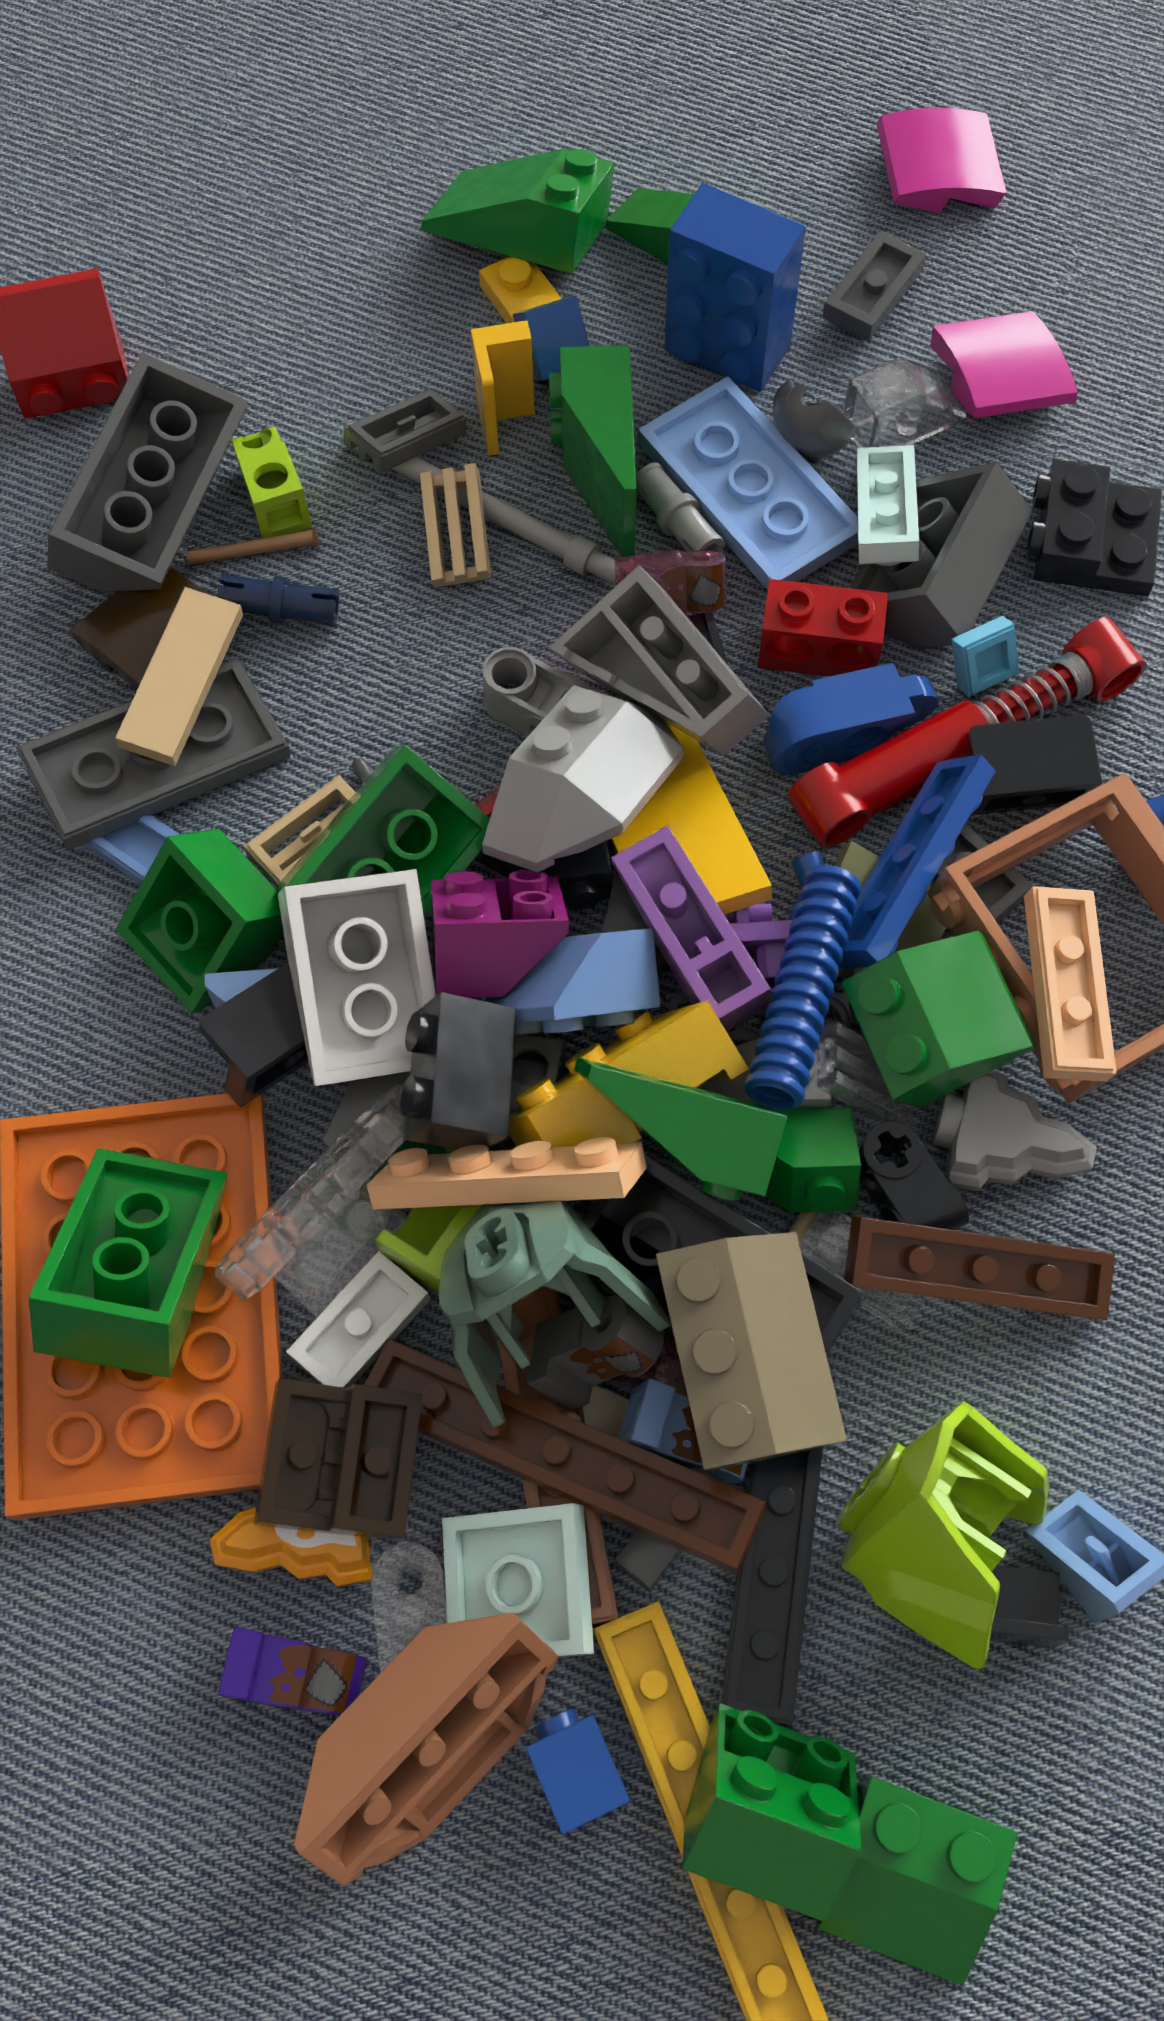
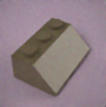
[656,1232,847,1472]

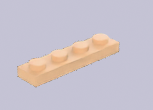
[366,1137,647,1210]

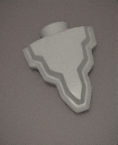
[932,1071,1097,1192]

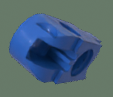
[763,663,938,775]

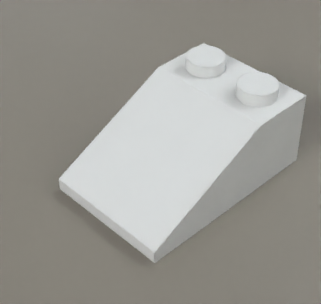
[278,869,436,1086]

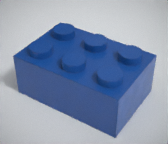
[664,182,806,392]

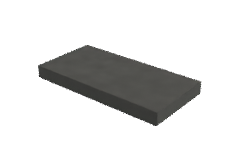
[16,658,290,851]

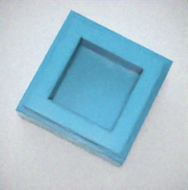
[952,616,1019,697]

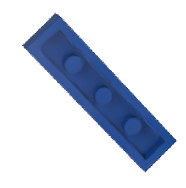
[838,754,996,969]

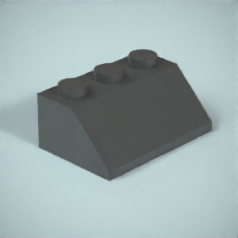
[850,462,1033,649]

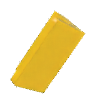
[471,320,535,456]

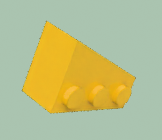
[508,1000,749,1147]

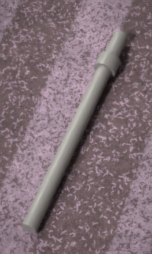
[342,423,634,586]

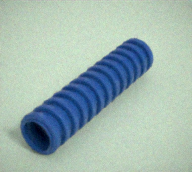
[744,865,861,1110]

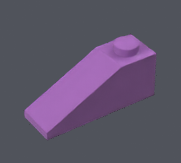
[611,825,771,1032]

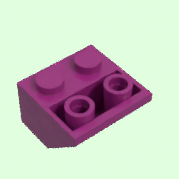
[431,869,569,998]

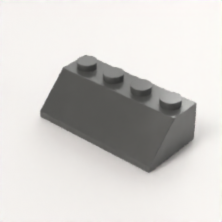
[47,352,249,592]

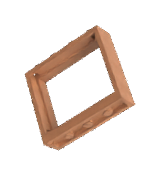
[927,773,1164,1104]

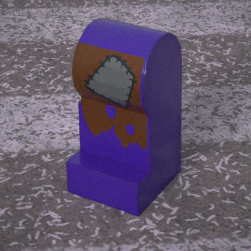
[217,1627,368,1717]

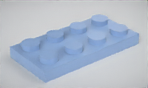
[637,376,859,590]

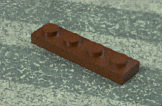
[844,1216,1115,1320]

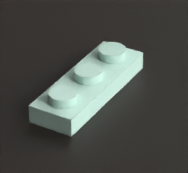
[857,445,919,566]

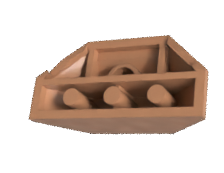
[294,1613,559,1886]

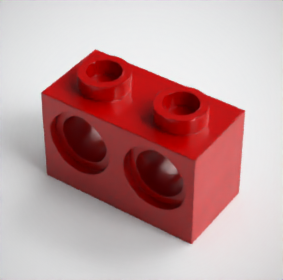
[757,579,888,677]

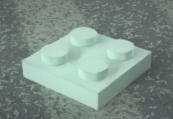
[442,1503,594,1657]

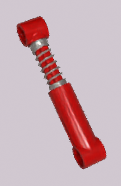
[787,617,1147,849]

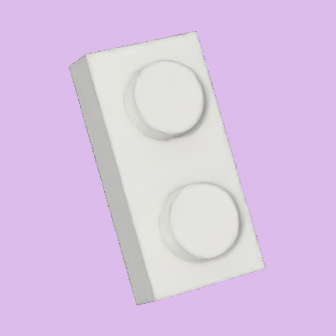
[286,1251,430,1388]

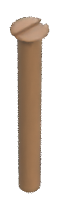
[186,525,320,566]

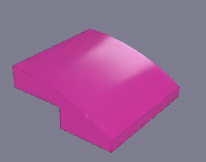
[876,108,1006,213]
[930,311,1078,418]

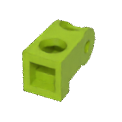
[231,426,312,538]

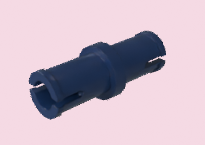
[217,573,340,626]

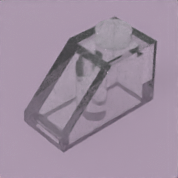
[843,357,967,448]

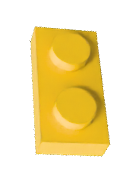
[478,256,561,324]

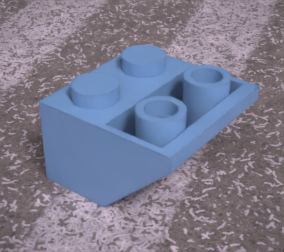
[484,928,661,1035]

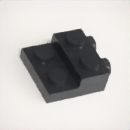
[1026,459,1162,597]

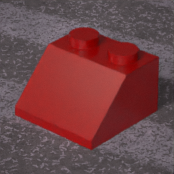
[0,268,129,419]

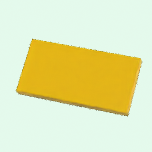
[608,723,772,915]

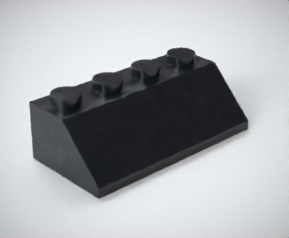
[581,1154,863,1356]

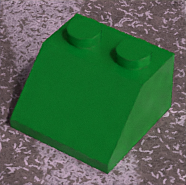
[116,829,284,1014]
[841,930,1037,1107]
[817,1776,1018,1986]

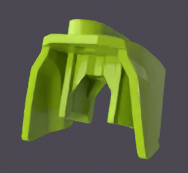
[836,1401,1049,1669]

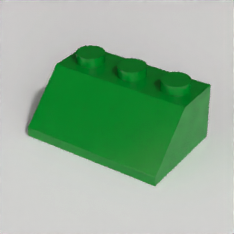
[275,744,490,919]

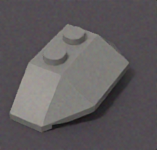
[482,685,684,873]

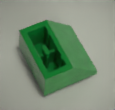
[682,1703,862,1922]

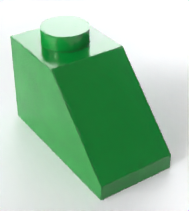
[765,1107,861,1213]

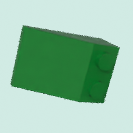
[421,149,615,274]
[549,345,636,560]
[28,1148,227,1378]

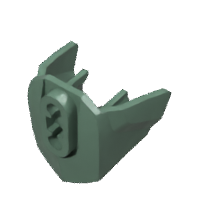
[439,1201,671,1428]

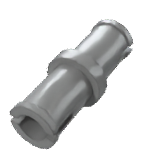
[636,463,725,566]

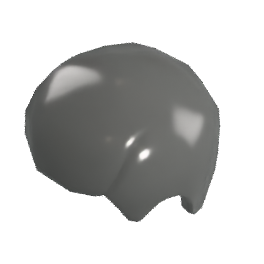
[773,380,859,460]

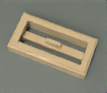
[420,463,492,588]
[243,775,355,886]

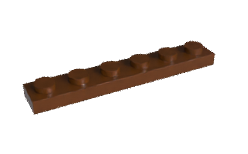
[364,1339,767,1575]

